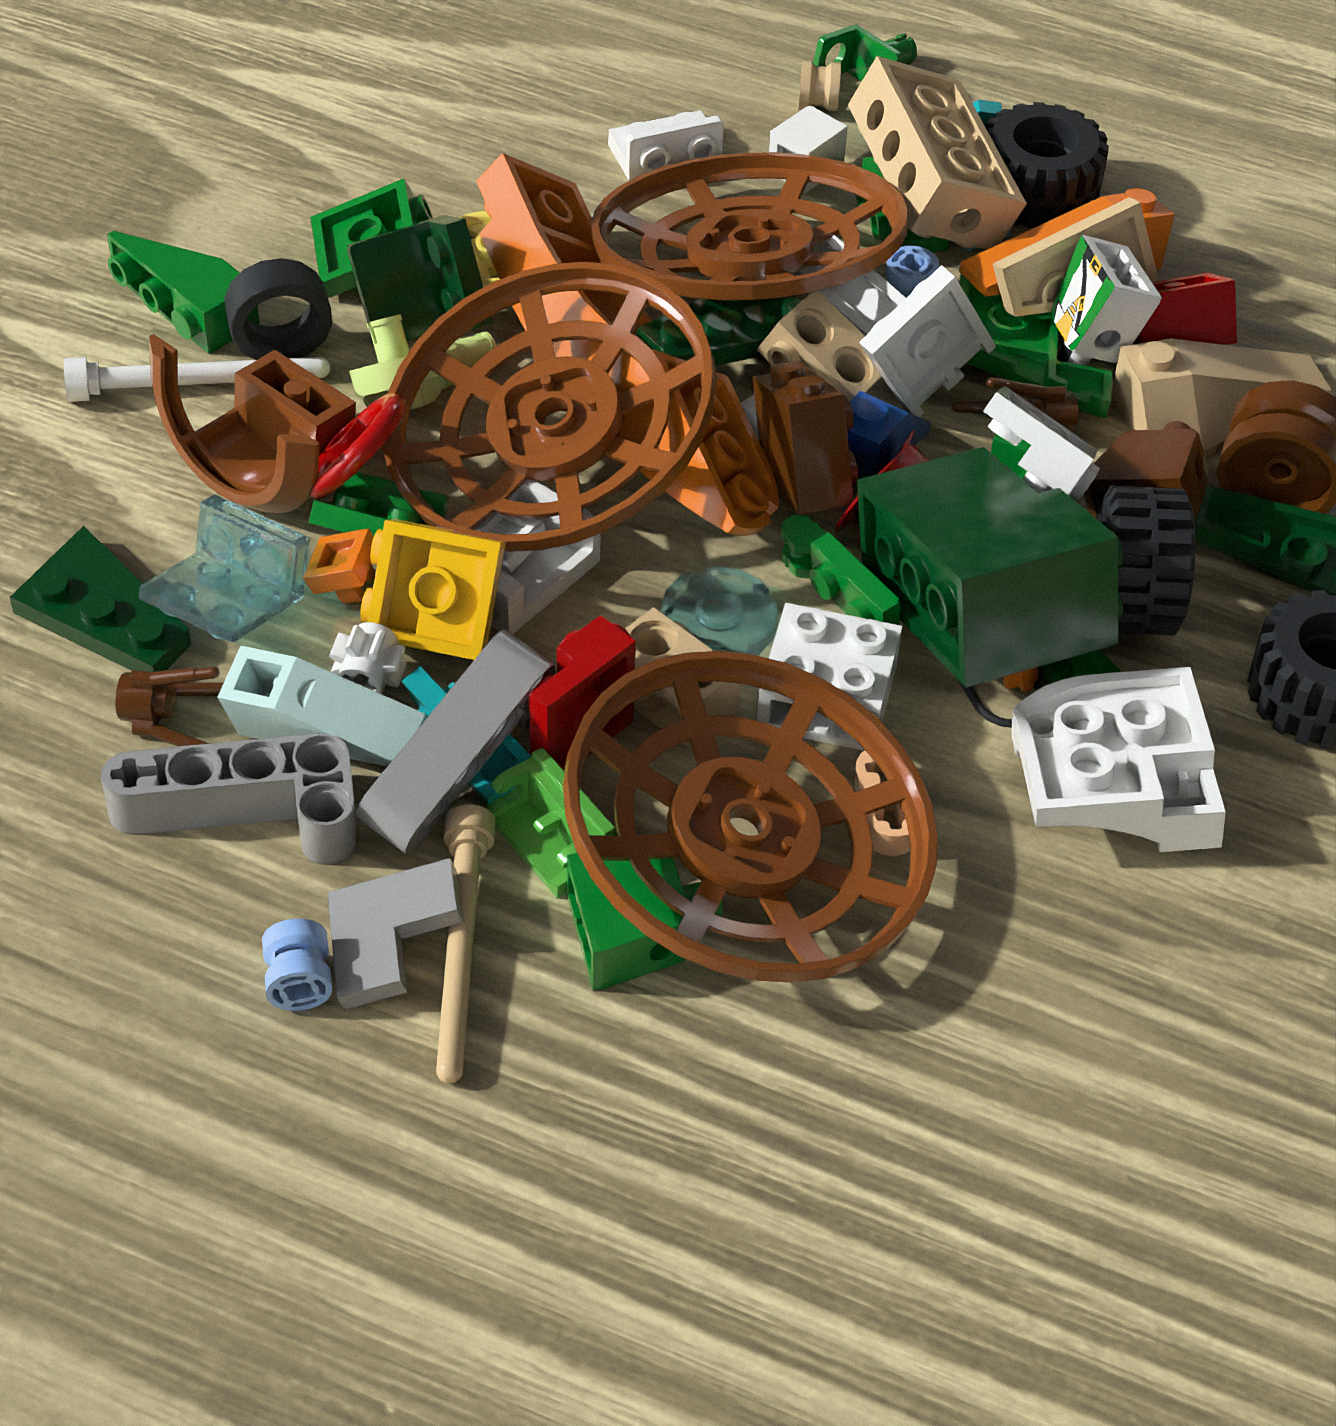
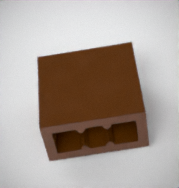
[753,362,858,515]

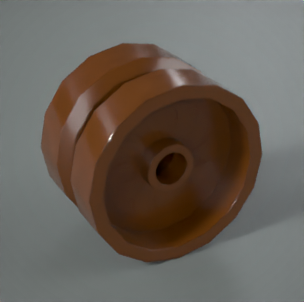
[1216,380,1336,514]

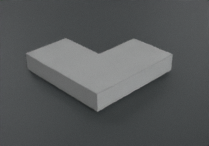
[327,858,463,1010]

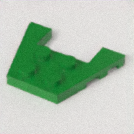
[958,275,1112,418]

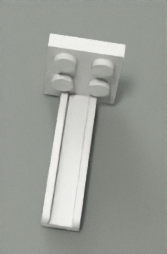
[796,235,996,417]

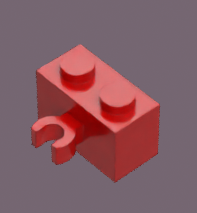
[1132,273,1237,345]

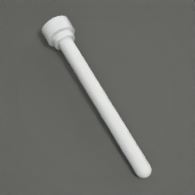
[64,357,330,402]

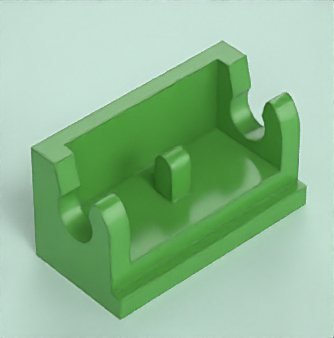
[486,747,615,899]

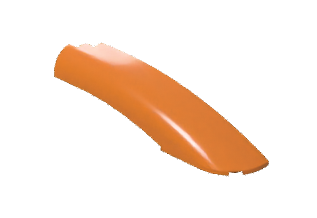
[476,153,779,536]

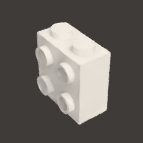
[757,603,902,751]

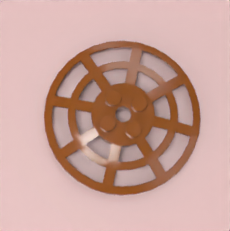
[591,152,908,300]
[382,262,717,552]
[563,651,938,983]

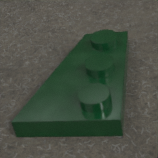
[10,525,191,672]

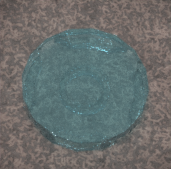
[661,566,778,655]

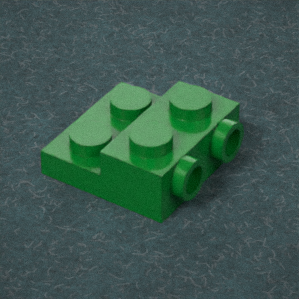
[310,178,433,298]

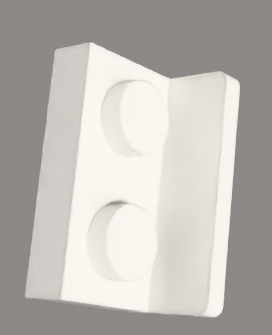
[608,110,724,181]

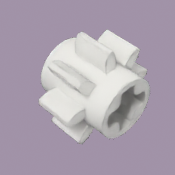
[329,622,407,694]

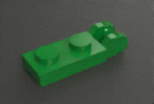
[781,514,900,625]

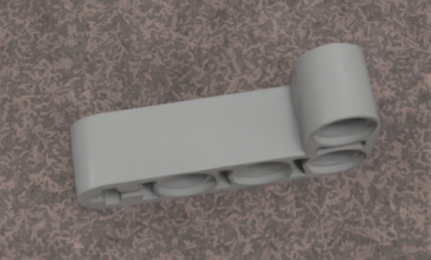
[355,629,556,854]
[101,733,358,865]

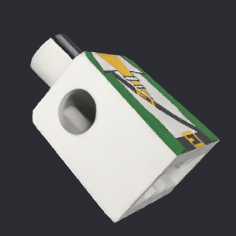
[1051,235,1162,366]

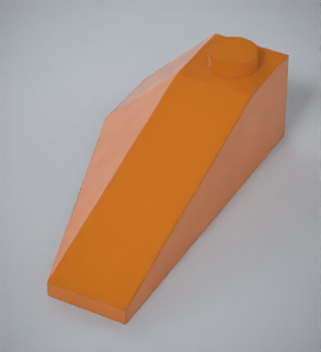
[959,188,1174,297]

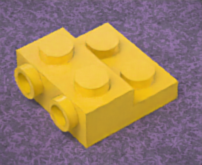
[360,519,506,660]

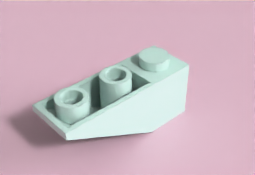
[217,646,427,767]

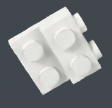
[983,386,1100,502]

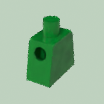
[566,853,723,991]

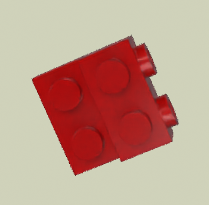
[529,615,636,772]

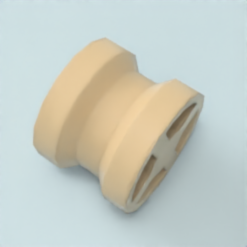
[798,60,841,112]

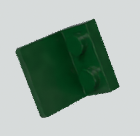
[347,215,493,345]

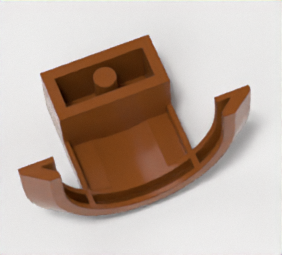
[149,334,356,514]

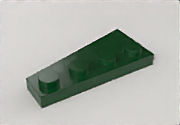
[635,295,802,366]
[1195,485,1336,595]

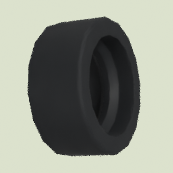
[224,258,332,360]

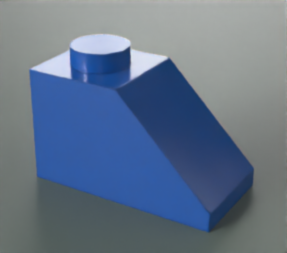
[847,391,931,485]

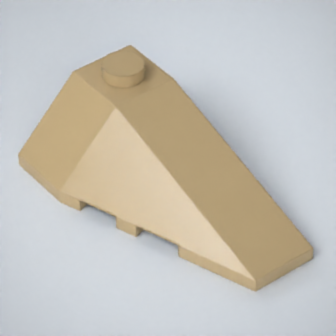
[1111,339,1332,457]

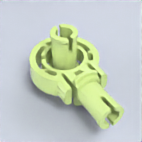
[349,314,497,410]

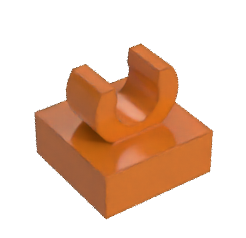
[303,528,375,605]

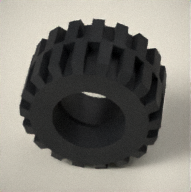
[985,102,1109,228]
[1096,486,1196,636]
[1247,590,1336,750]

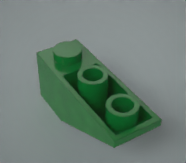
[107,231,260,354]

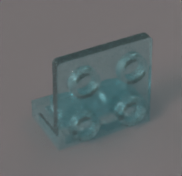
[139,494,310,642]

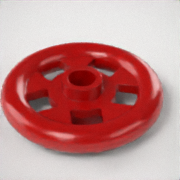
[310,393,406,499]

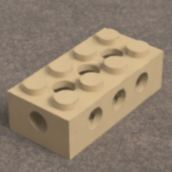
[848,56,1027,250]

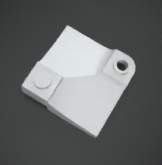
[1011,667,1226,852]

